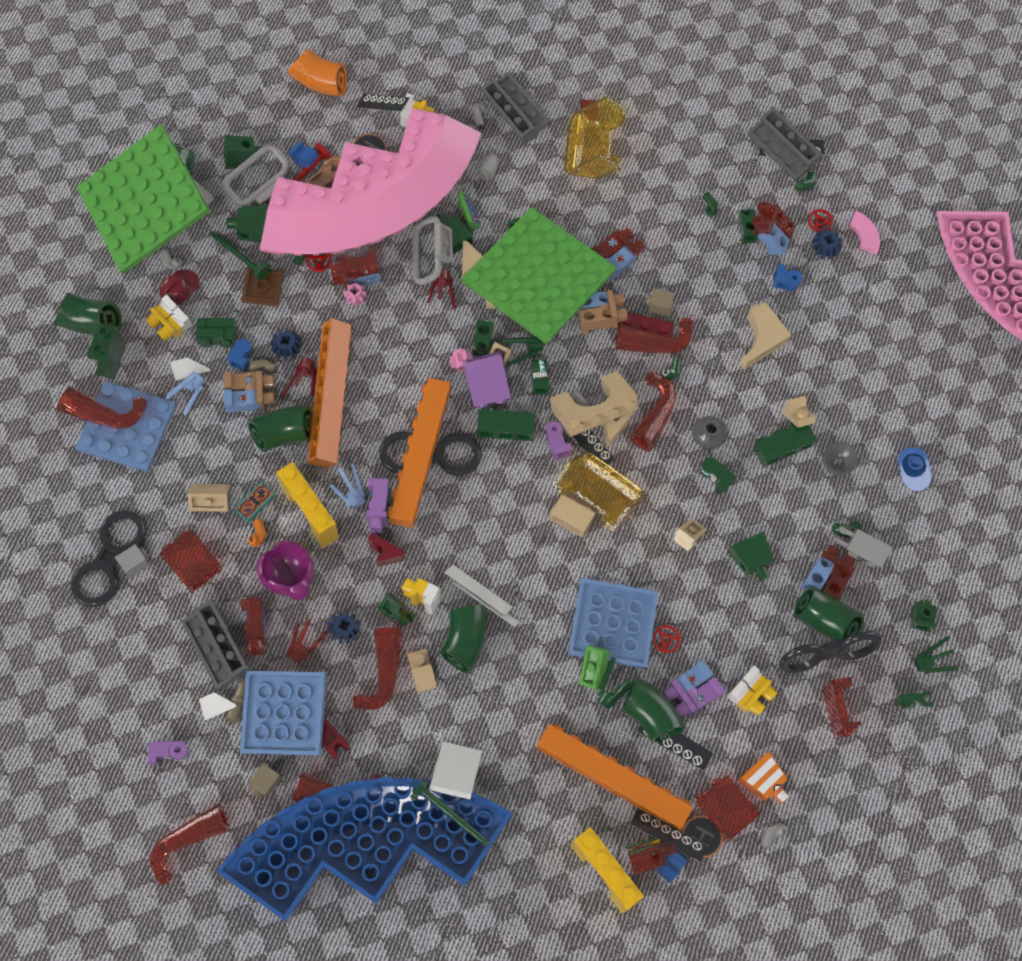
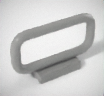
[222,145,290,206]
[412,215,453,285]

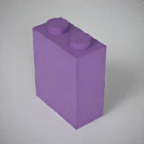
[462,352,511,408]

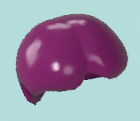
[257,540,314,600]

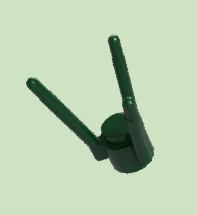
[502,337,543,366]
[914,636,959,675]
[596,657,634,710]

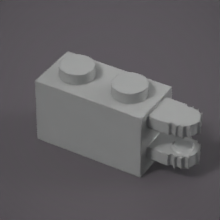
[832,526,893,569]

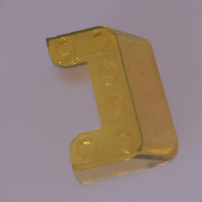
[564,96,627,179]
[552,451,645,532]

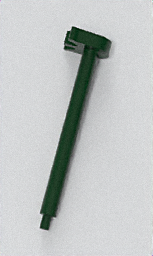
[210,231,273,280]
[410,780,489,846]

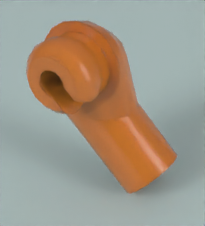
[248,519,267,547]

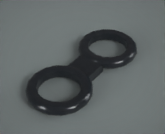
[379,431,482,476]
[71,510,146,607]
[779,631,882,673]

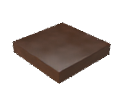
[241,267,284,307]

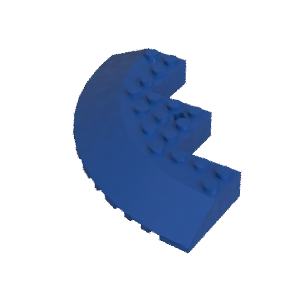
[216,777,512,923]

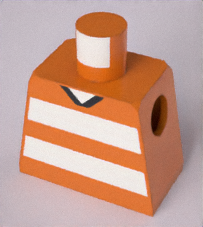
[738,752,789,804]

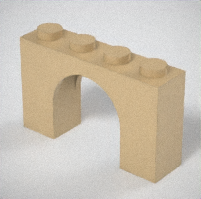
[549,371,639,437]

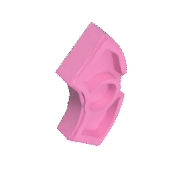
[849,211,880,255]

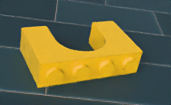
[276,462,339,548]
[570,827,644,914]

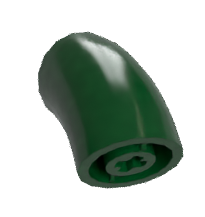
[55,292,122,335]
[247,405,313,452]
[793,586,864,642]
[440,605,487,674]
[621,677,686,743]

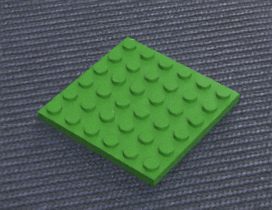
[76,124,211,274]
[461,207,617,344]

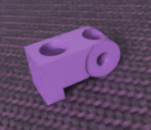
[546,421,573,460]
[148,741,189,766]

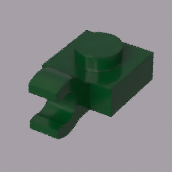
[378,592,414,626]
[894,691,933,709]

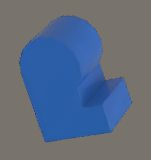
[288,142,318,168]
[772,264,802,291]
[227,339,253,372]
[656,849,689,883]

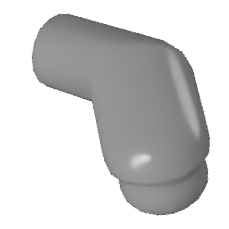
[160,249,183,271]

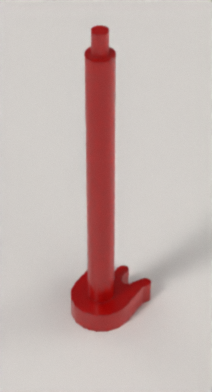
[292,142,331,181]

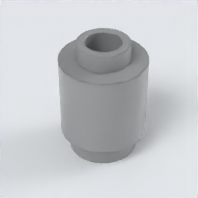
[477,153,500,180]

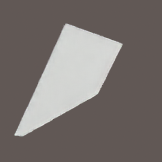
[170,358,210,381]
[199,693,236,721]

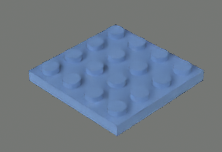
[75,381,176,473]
[568,578,658,669]
[240,671,327,756]

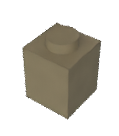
[646,288,675,317]
[248,764,281,798]

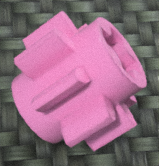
[344,282,367,307]
[450,348,472,372]

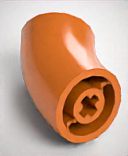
[287,48,347,97]

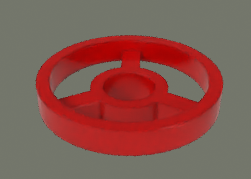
[808,209,833,232]
[306,253,331,272]
[653,625,681,653]

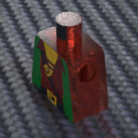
[627,838,677,875]

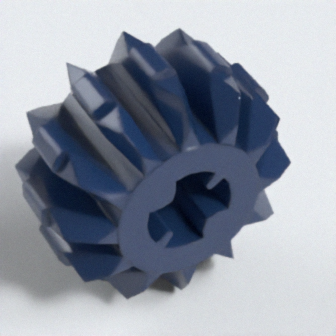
[812,228,843,260]
[270,328,303,361]
[327,610,361,644]

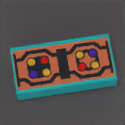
[234,481,276,522]

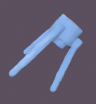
[166,371,204,415]
[330,463,367,509]

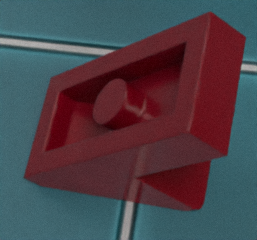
[368,533,406,567]

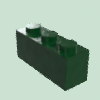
[477,408,535,441]
[753,424,817,468]

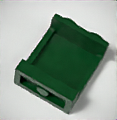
[87,323,126,379]

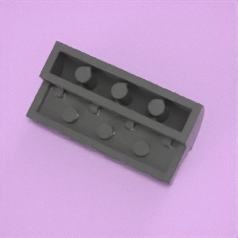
[480,71,551,142]
[747,106,822,182]
[181,599,250,690]

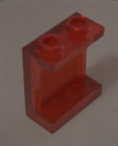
[159,530,223,594]
[822,677,862,738]
[694,776,760,843]

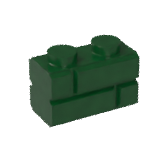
[196,318,237,347]

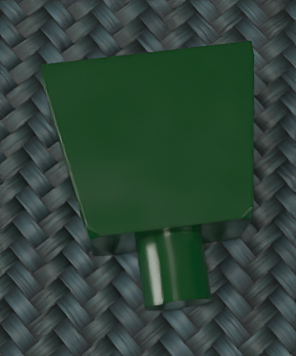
[224,135,265,169]
[226,205,268,244]
[433,213,473,254]
[728,531,774,582]

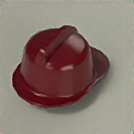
[159,269,199,306]

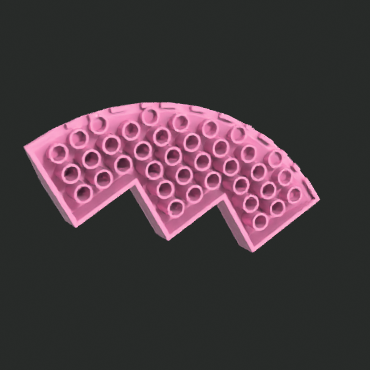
[260,108,481,256]
[937,211,1022,341]

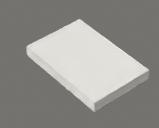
[429,742,482,799]

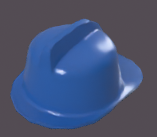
[898,447,932,491]

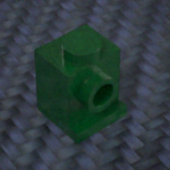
[910,600,937,632]

